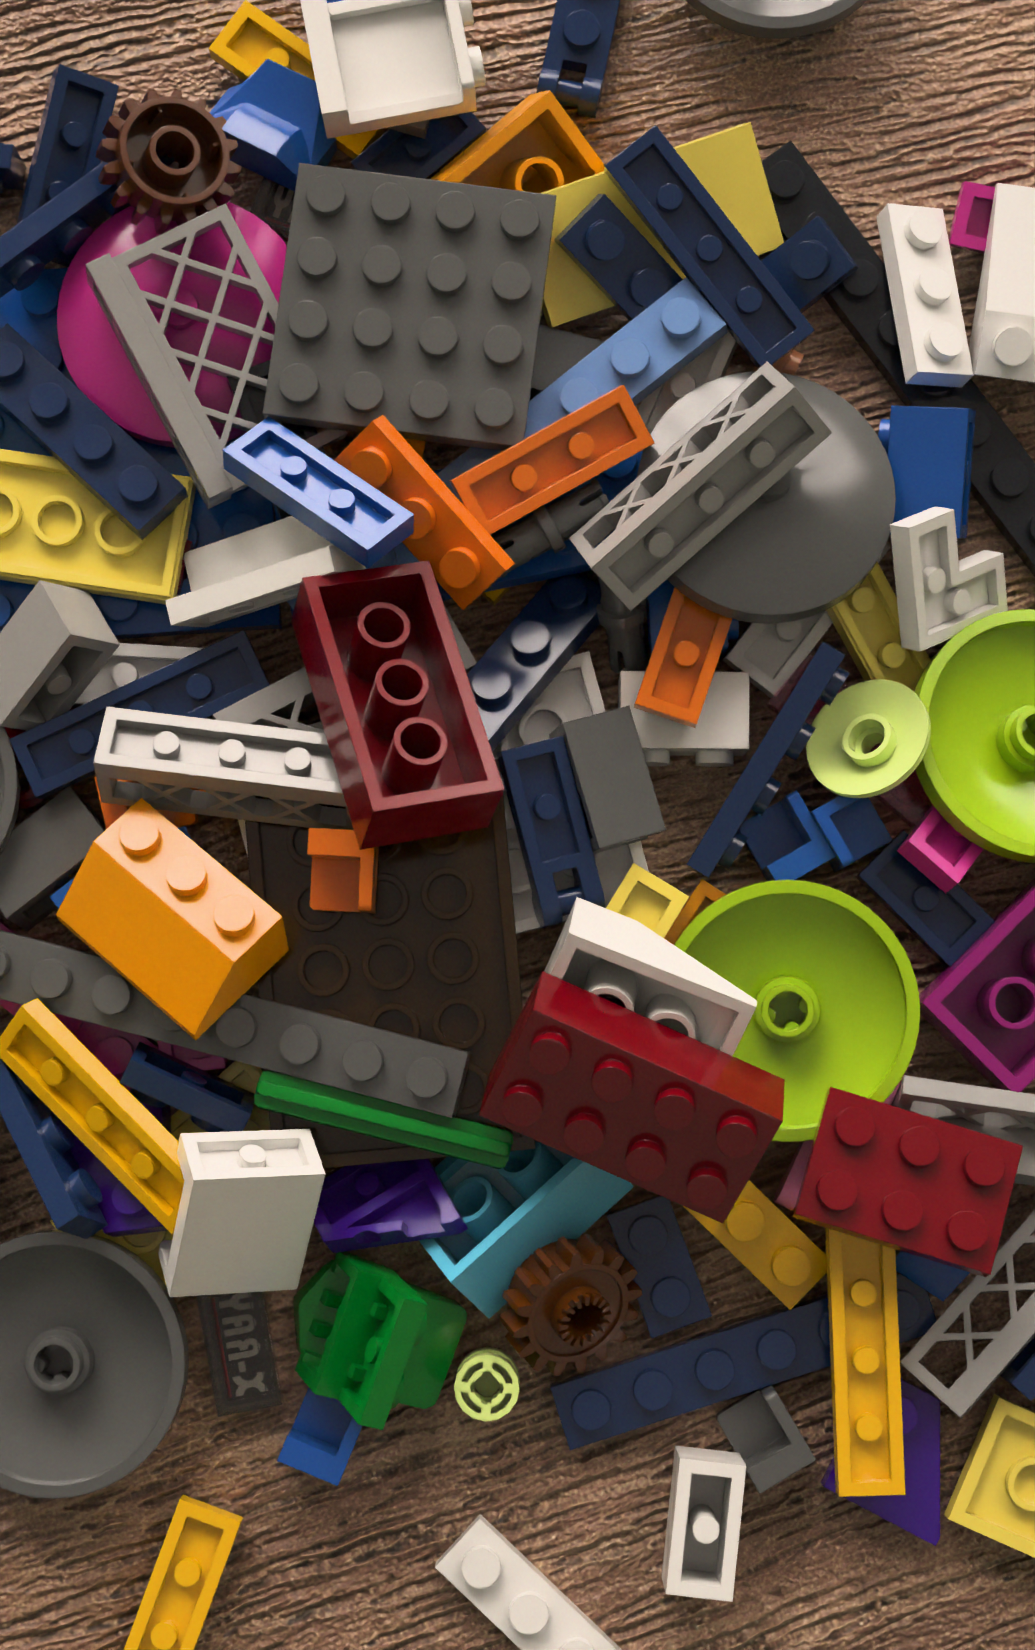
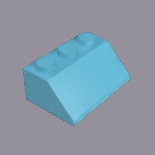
[419,1140,634,1319]

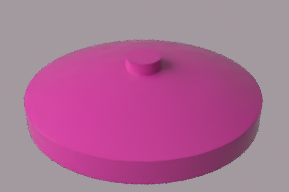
[57,202,287,448]

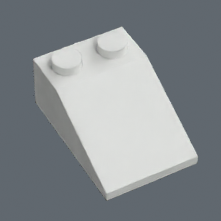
[969,183,1035,383]
[544,897,757,1056]

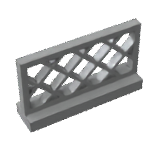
[86,203,347,509]

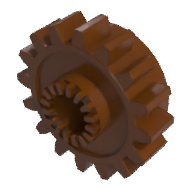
[96,88,241,234]
[500,1234,642,1376]

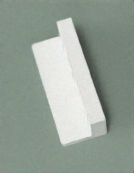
[165,516,366,627]

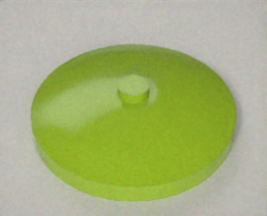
[914,609,1035,863]
[674,879,920,1142]

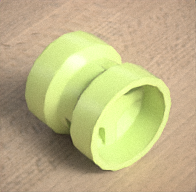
[454,1347,520,1422]

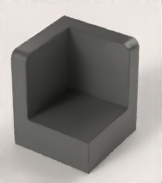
[716,1385,816,1494]

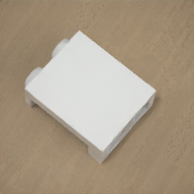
[300,0,486,139]
[158,1129,325,1297]

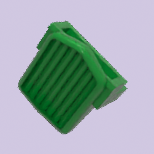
[293,1251,467,1430]

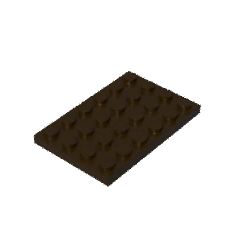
[245,759,535,1168]

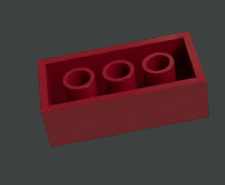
[291,560,505,850]
[479,971,785,1223]

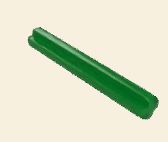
[254,1070,513,1169]

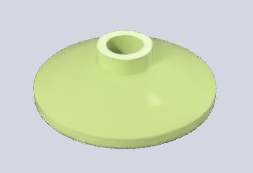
[806,679,931,798]

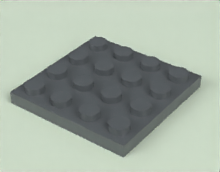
[263,163,556,451]

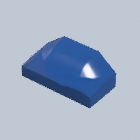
[210,59,337,192]

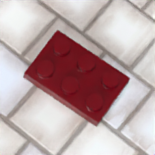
[792,1087,1023,1277]

